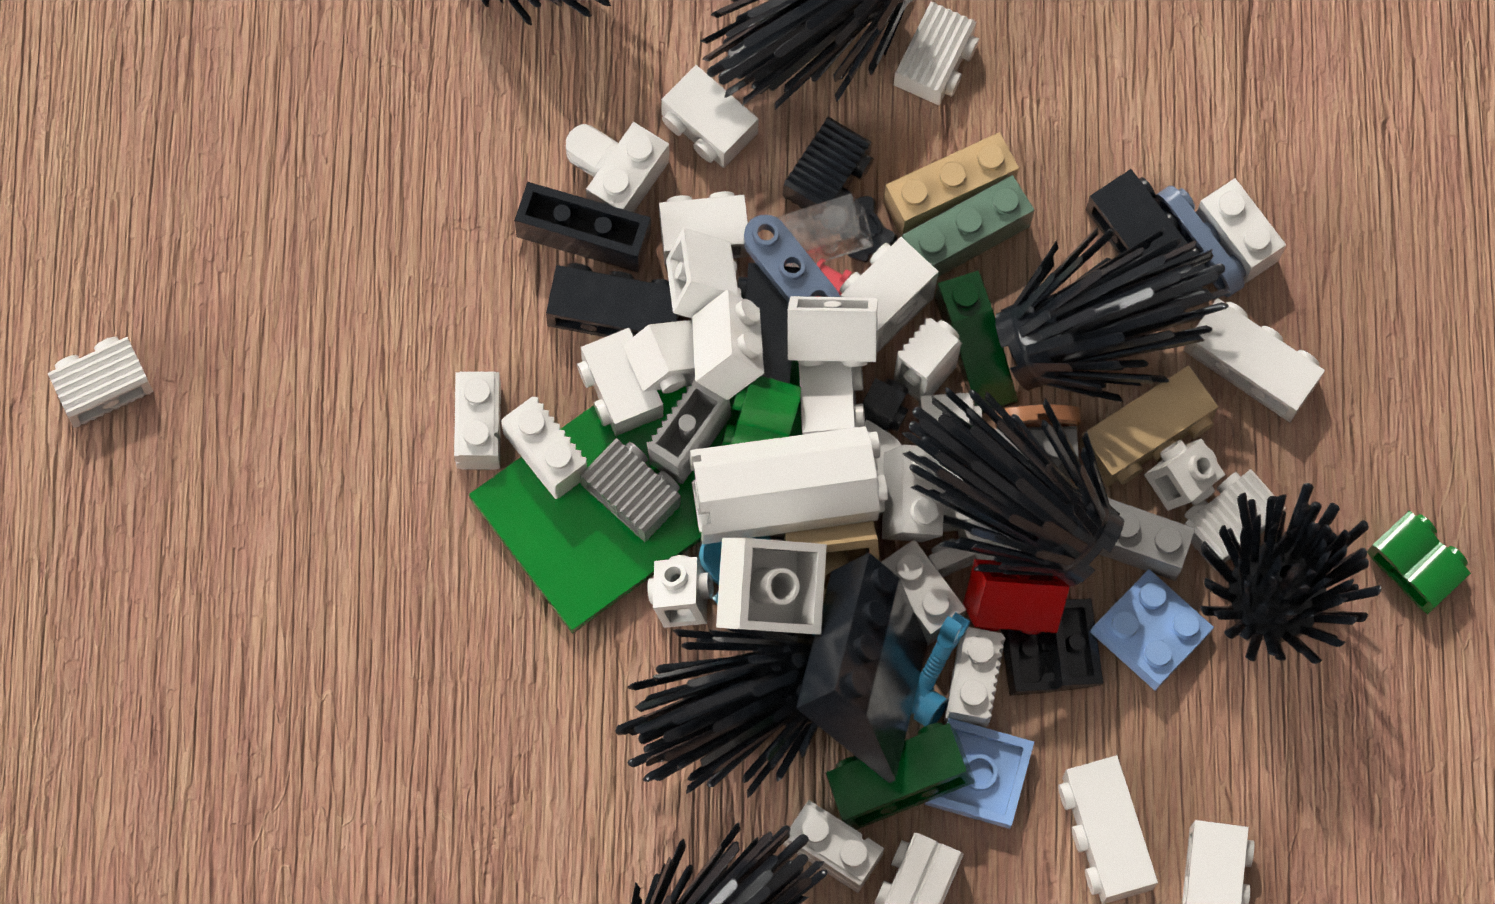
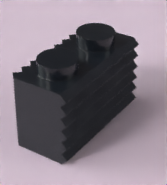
[783,116,874,221]

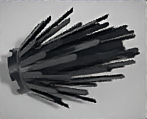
[700,0,914,110]
[995,227,1230,402]
[902,387,1124,586]
[1200,483,1382,664]
[615,620,819,798]
[631,822,827,904]

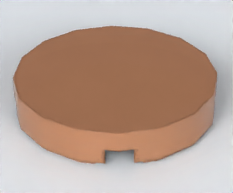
[995,405,1081,429]

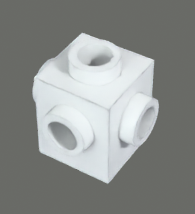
[1144,438,1225,510]
[648,555,714,628]

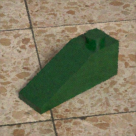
[935,270,1018,414]

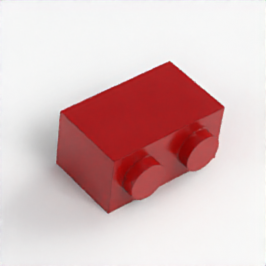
[963,559,1070,635]

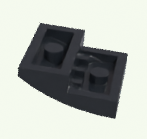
[1000,598,1104,696]

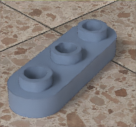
[1155,185,1246,297]
[743,215,840,304]

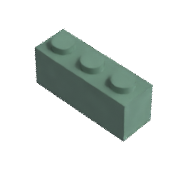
[902,175,1035,278]

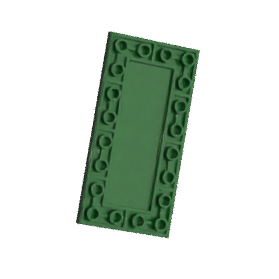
[468,360,803,634]

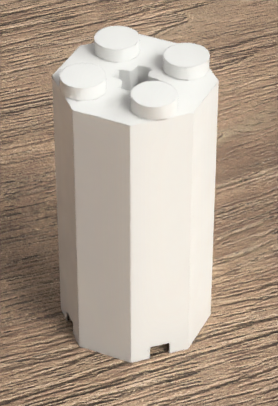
[690,426,888,544]

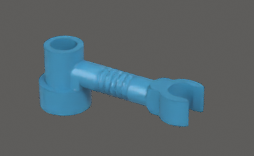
[911,612,970,726]

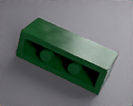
[825,723,975,830]

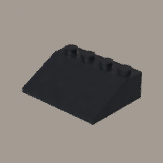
[796,553,927,783]

